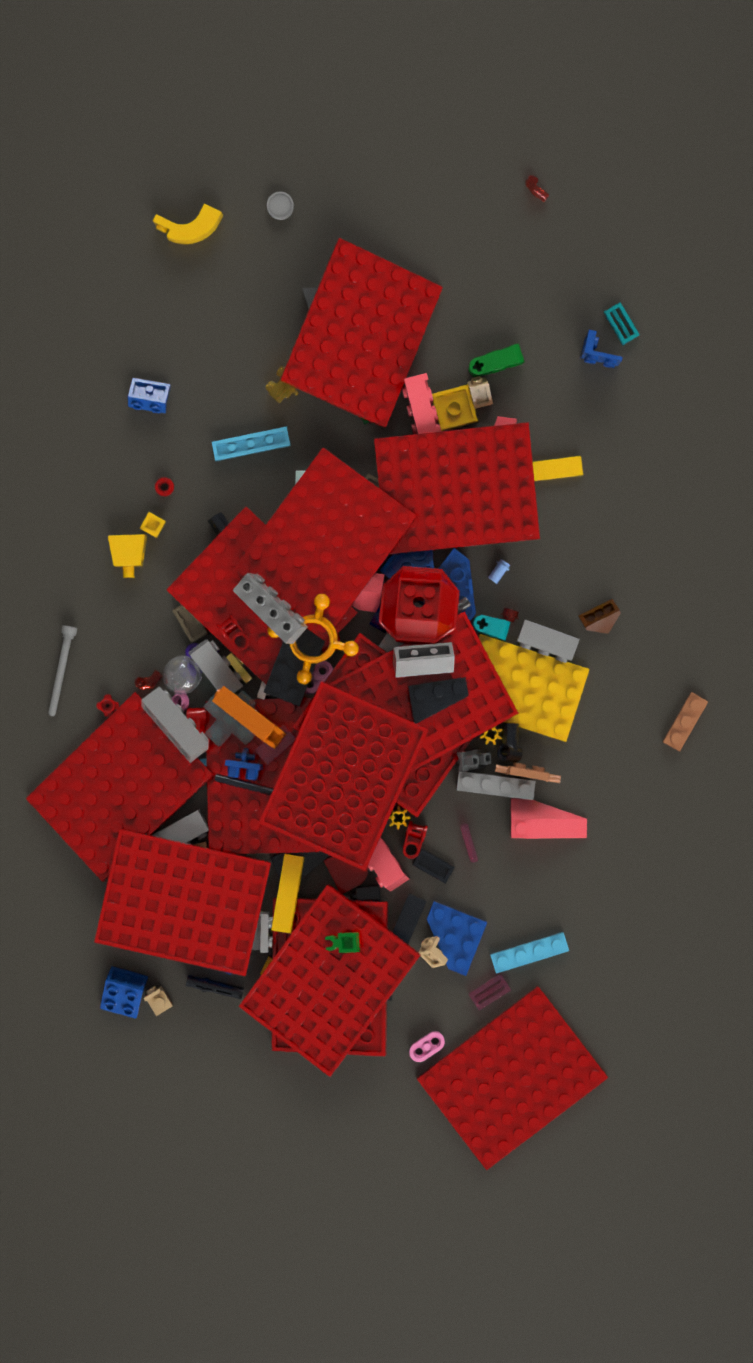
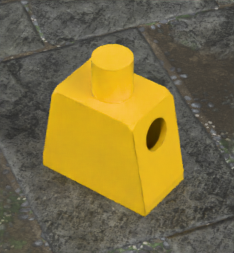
[108,534,147,578]

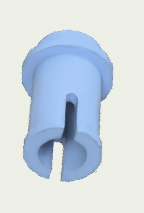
[488,559,510,584]

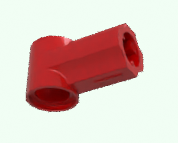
[187,707,207,735]

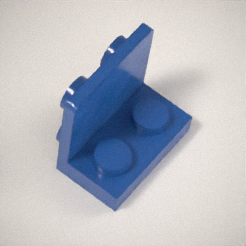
[581,330,623,368]
[100,966,148,1019]

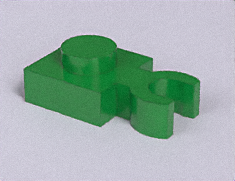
[325,932,360,953]

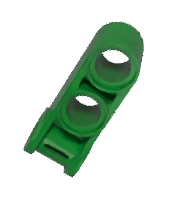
[468,344,525,377]

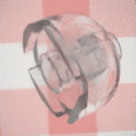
[162,656,202,695]

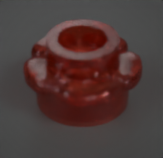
[501,608,519,622]

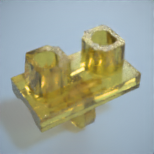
[265,366,299,403]

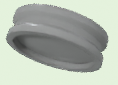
[267,192,294,220]

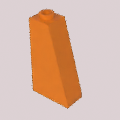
[212,685,286,749]

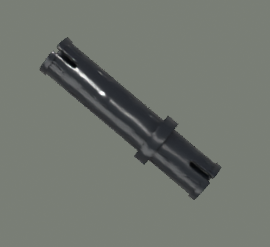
[186,974,244,1000]

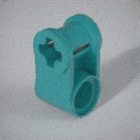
[472,615,511,641]

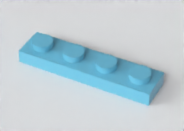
[211,426,291,461]
[490,932,569,974]

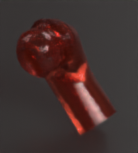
[525,175,549,202]
[134,670,163,690]

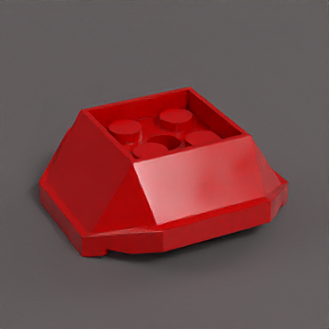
[379,566,460,644]

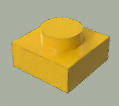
[140,512,166,538]

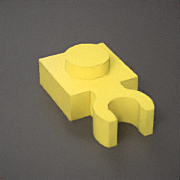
[226,653,253,683]

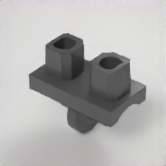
[457,748,491,772]

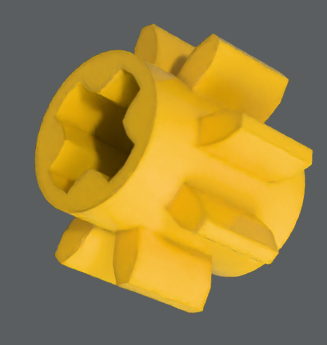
[479,726,502,745]
[389,805,410,830]

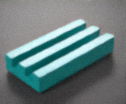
[603,302,640,345]

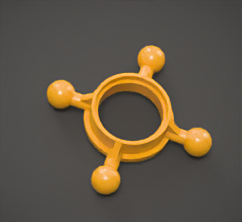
[267,594,359,685]

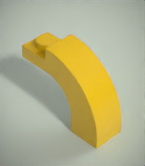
[153,203,223,244]

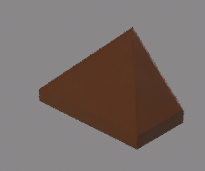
[578,599,621,634]

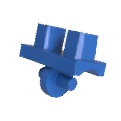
[225,748,263,780]

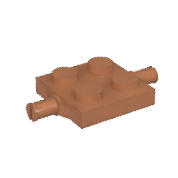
[495,762,561,784]

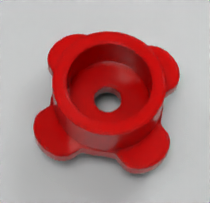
[96,694,120,717]

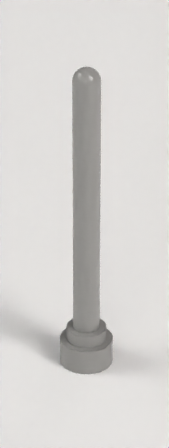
[48,625,78,716]

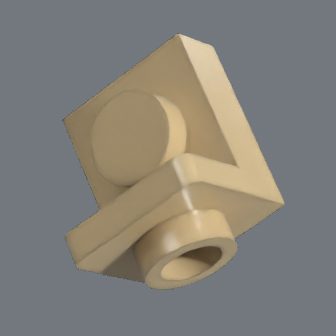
[467,376,493,409]
[419,936,448,968]
[143,986,173,1016]

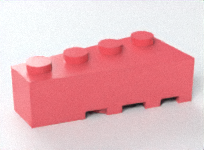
[402,373,441,434]
[368,837,409,892]

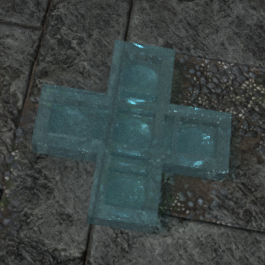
[203,691,258,747]

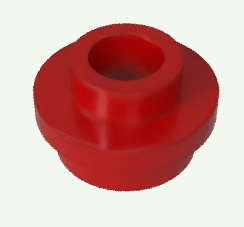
[155,477,174,497]

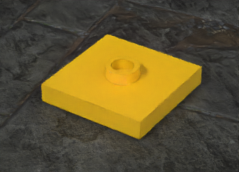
[432,384,478,432]

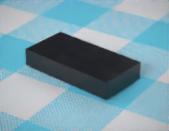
[412,848,455,884]

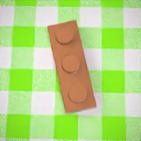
[662,692,708,752]

